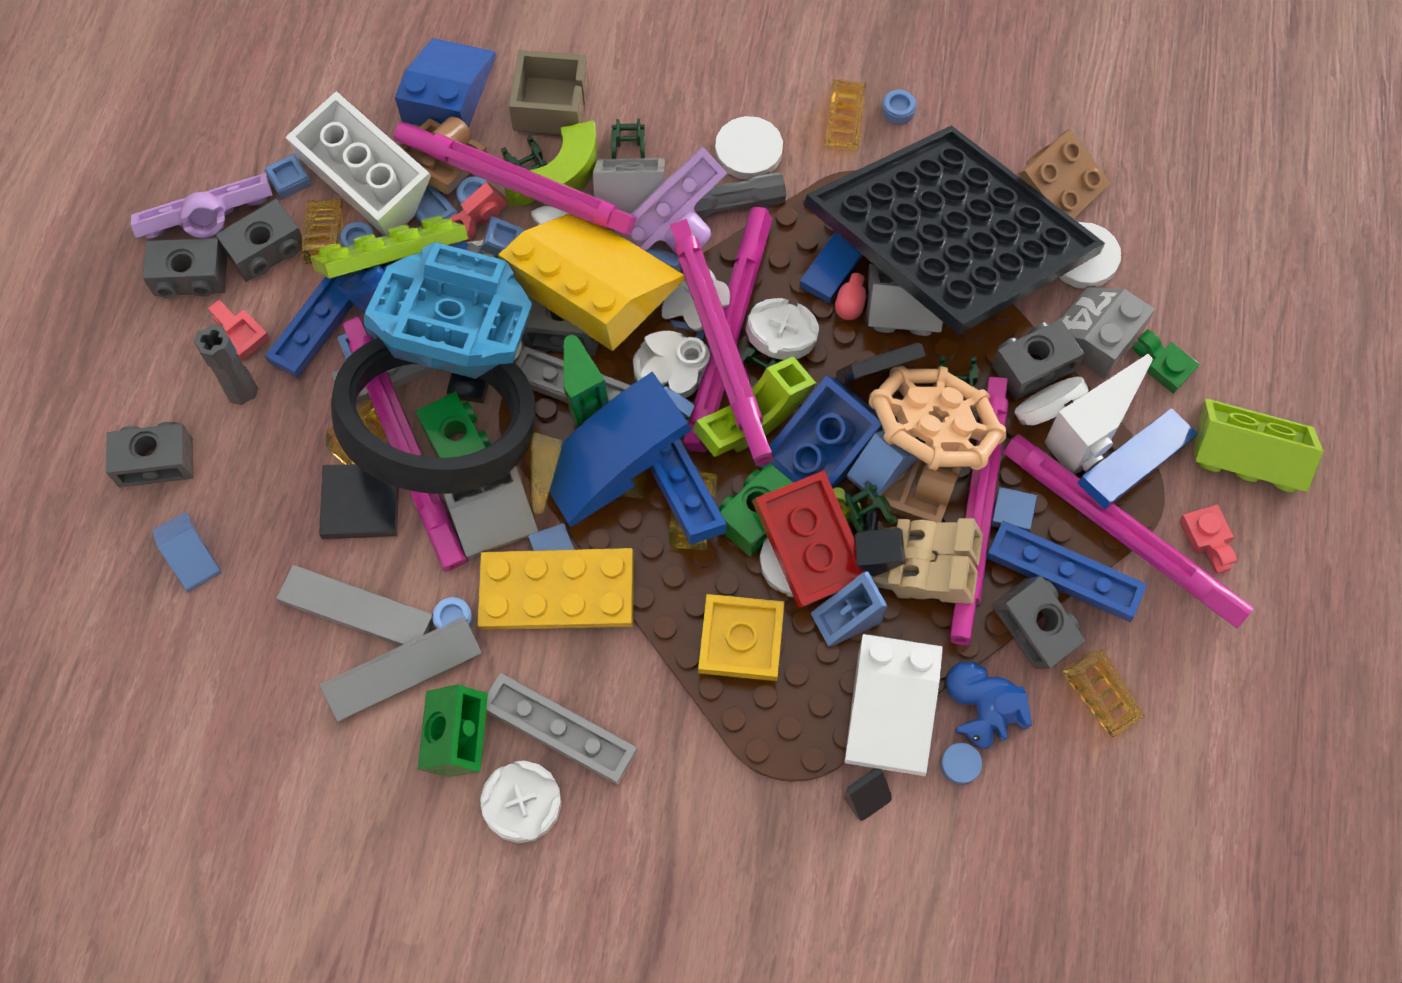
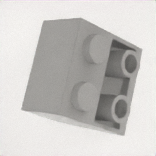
[444,466,538,560]

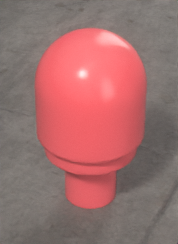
[835,273,867,320]

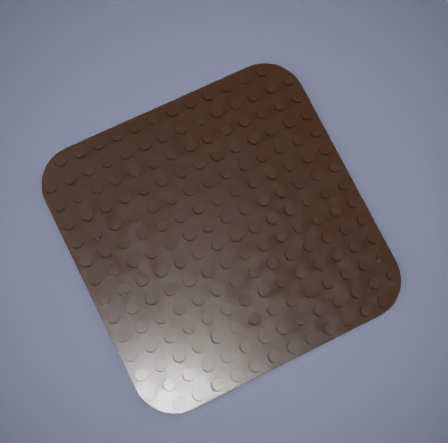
[499,170,1165,782]

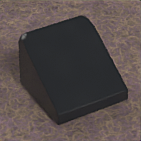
[854,528,906,577]
[844,768,892,821]

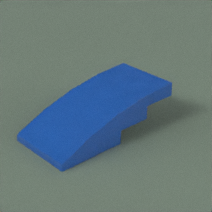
[537,371,692,527]

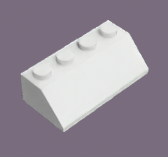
[285,91,431,236]

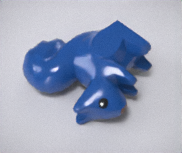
[946,661,1032,749]

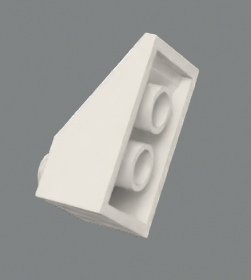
[1044,354,1153,475]
[844,634,943,776]

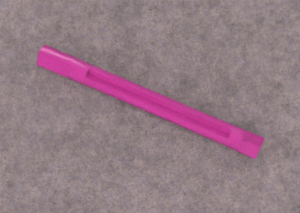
[394,123,637,234]
[683,207,772,452]
[670,219,774,466]
[343,317,468,572]
[950,377,1009,646]
[1003,434,1254,629]

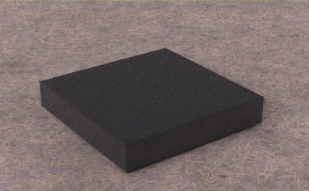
[836,343,926,384]
[319,464,399,539]

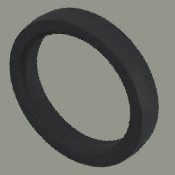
[331,338,535,494]

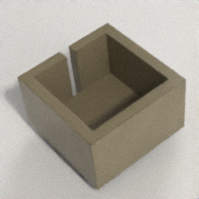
[509,50,589,135]

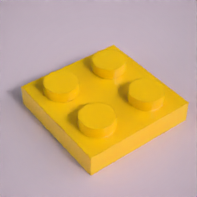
[698,594,784,681]

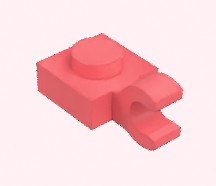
[450,182,509,242]
[208,300,270,361]
[1180,504,1237,574]

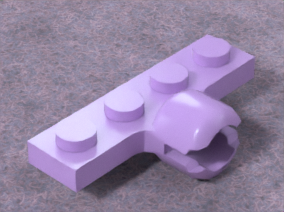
[613,146,728,253]
[130,173,272,239]

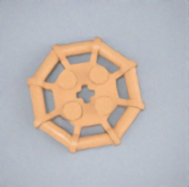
[869,365,1006,471]

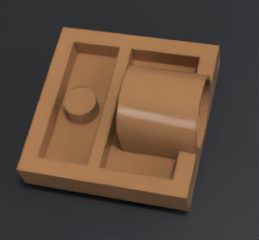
[399,116,487,195]
[1018,129,1111,219]
[867,459,961,523]

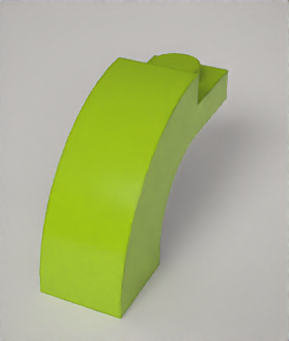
[504,120,598,207]
[692,356,816,457]

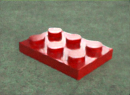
[752,470,871,608]

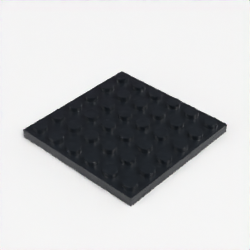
[804,125,1105,335]

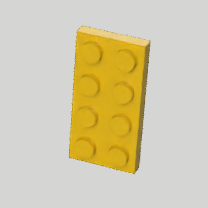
[478,548,634,630]

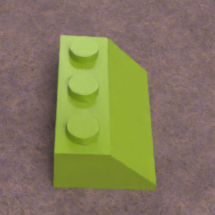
[1193,398,1324,492]

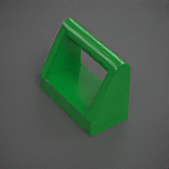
[563,335,609,428]

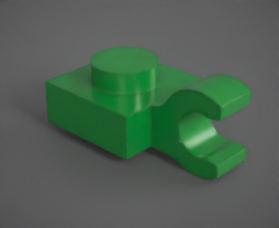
[1132,329,1200,394]

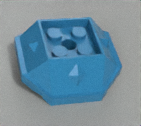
[364,242,532,379]

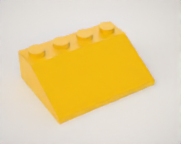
[498,214,685,351]

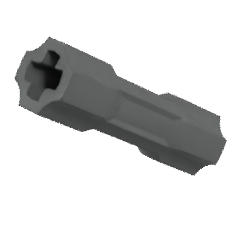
[694,172,786,218]
[194,325,258,405]

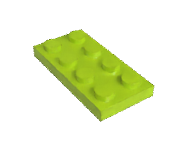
[310,216,468,279]

